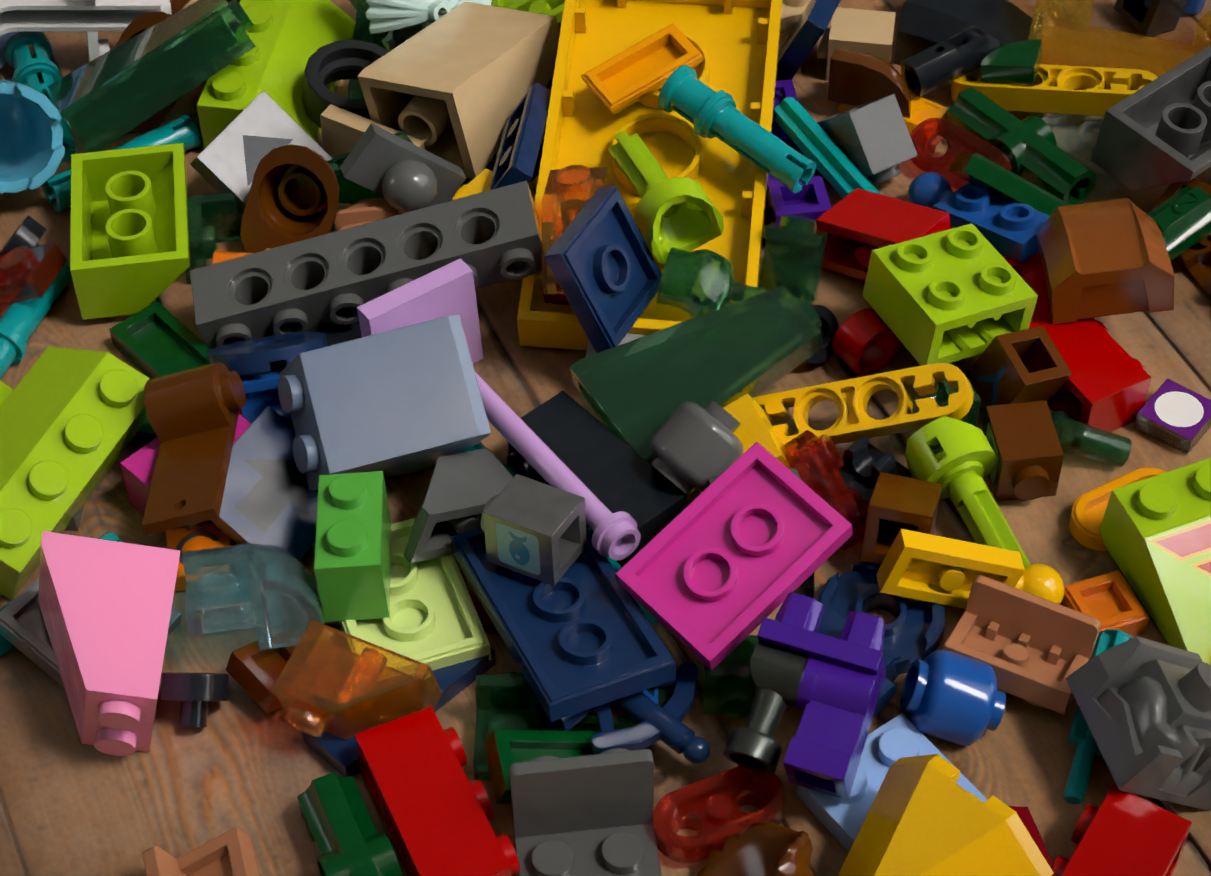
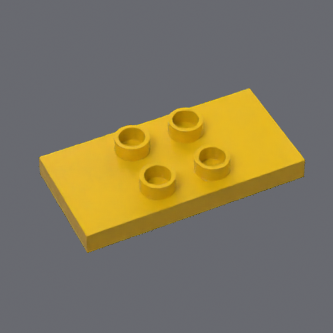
[517,0,783,362]

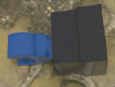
[1113,0,1206,36]

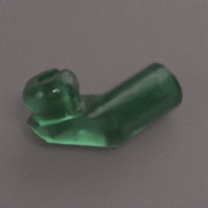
[1050,410,1132,467]

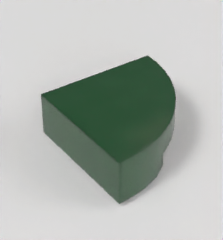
[980,39,1042,84]

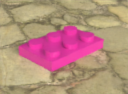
[616,441,853,671]

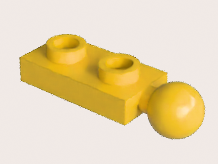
[876,529,1065,609]

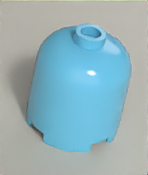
[0,80,65,194]

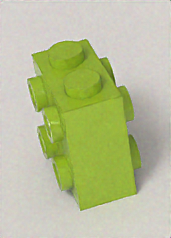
[862,223,1038,366]

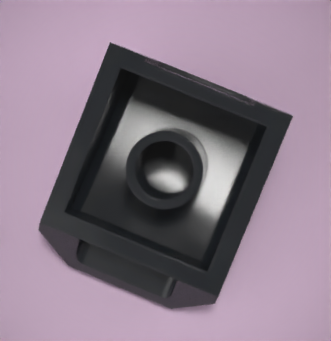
[894,0,1035,65]

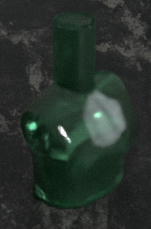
[656,247,771,321]

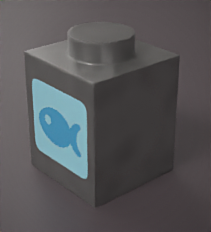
[481,474,587,586]

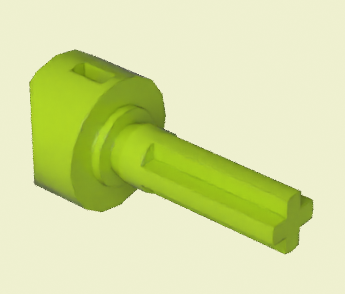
[609,130,724,265]
[906,416,1031,568]

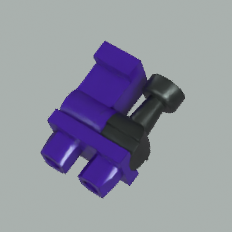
[723,592,886,800]

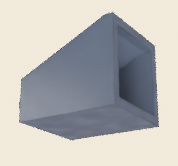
[278,314,491,491]

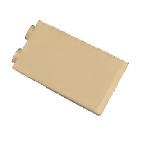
[357,2,560,179]

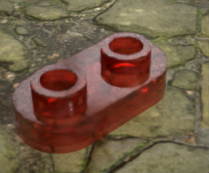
[910,118,1012,190]
[784,430,868,550]
[653,766,785,863]

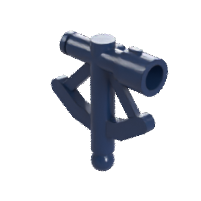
[536,662,710,764]

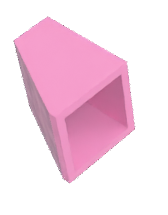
[38,531,180,756]

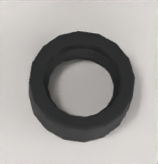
[302,40,390,128]

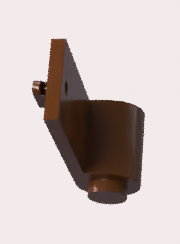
[141,362,246,535]

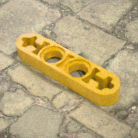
[950,64,1158,116]
[753,363,974,453]

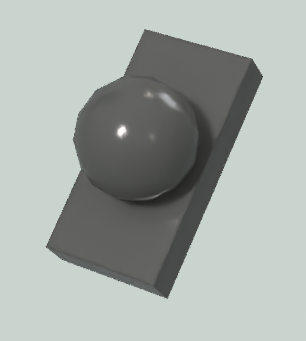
[340,123,466,214]

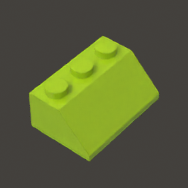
[70,143,190,320]

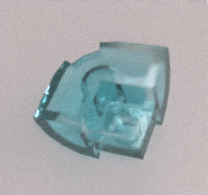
[182,543,326,650]

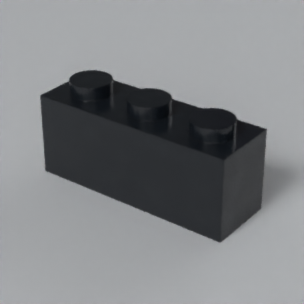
[507,391,687,567]

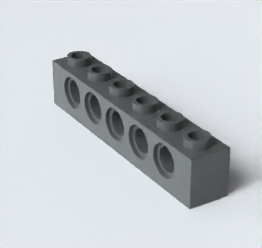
[190,180,550,349]

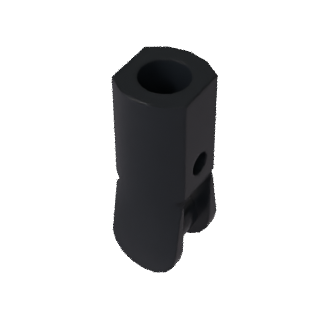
[901,25,1000,97]

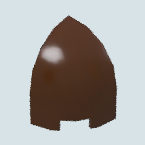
[828,49,912,118]

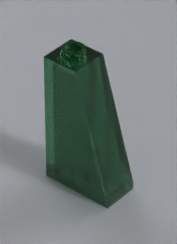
[48,0,256,152]
[570,285,822,466]

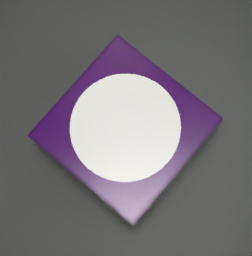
[1134,378,1211,455]

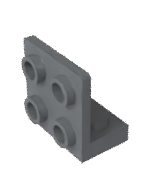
[509,748,662,876]

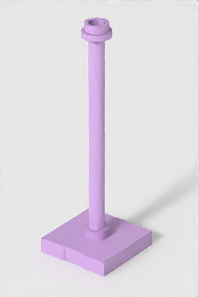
[357,258,641,560]

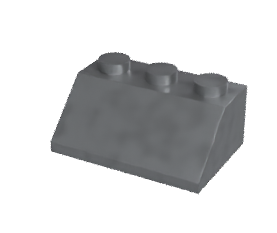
[1091,45,1211,190]

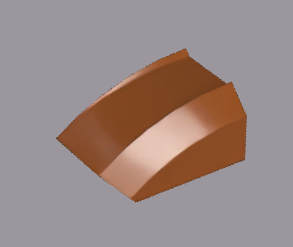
[1036,198,1174,325]

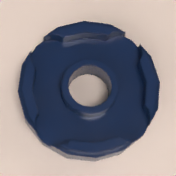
[207,332,327,378]
[817,562,945,675]

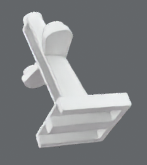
[0,0,172,76]

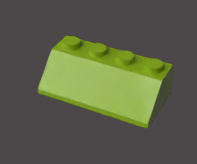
[196,0,358,149]
[0,346,150,600]

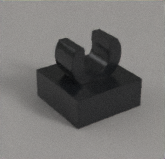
[823,435,911,519]

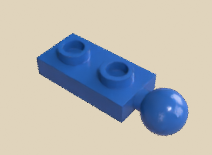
[908,172,1050,263]

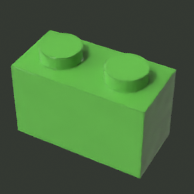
[314,471,391,622]

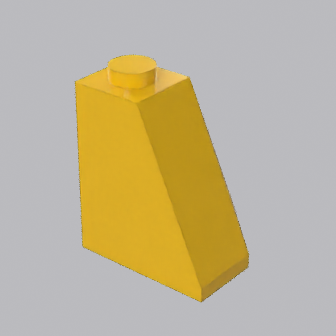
[838,754,1054,876]

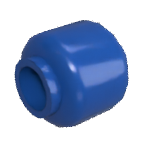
[900,650,1006,746]

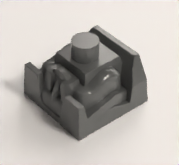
[1066,636,1211,811]

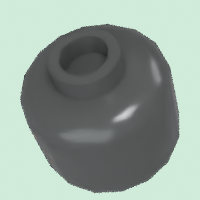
[650,400,744,495]

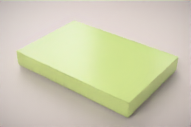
[339,518,492,690]

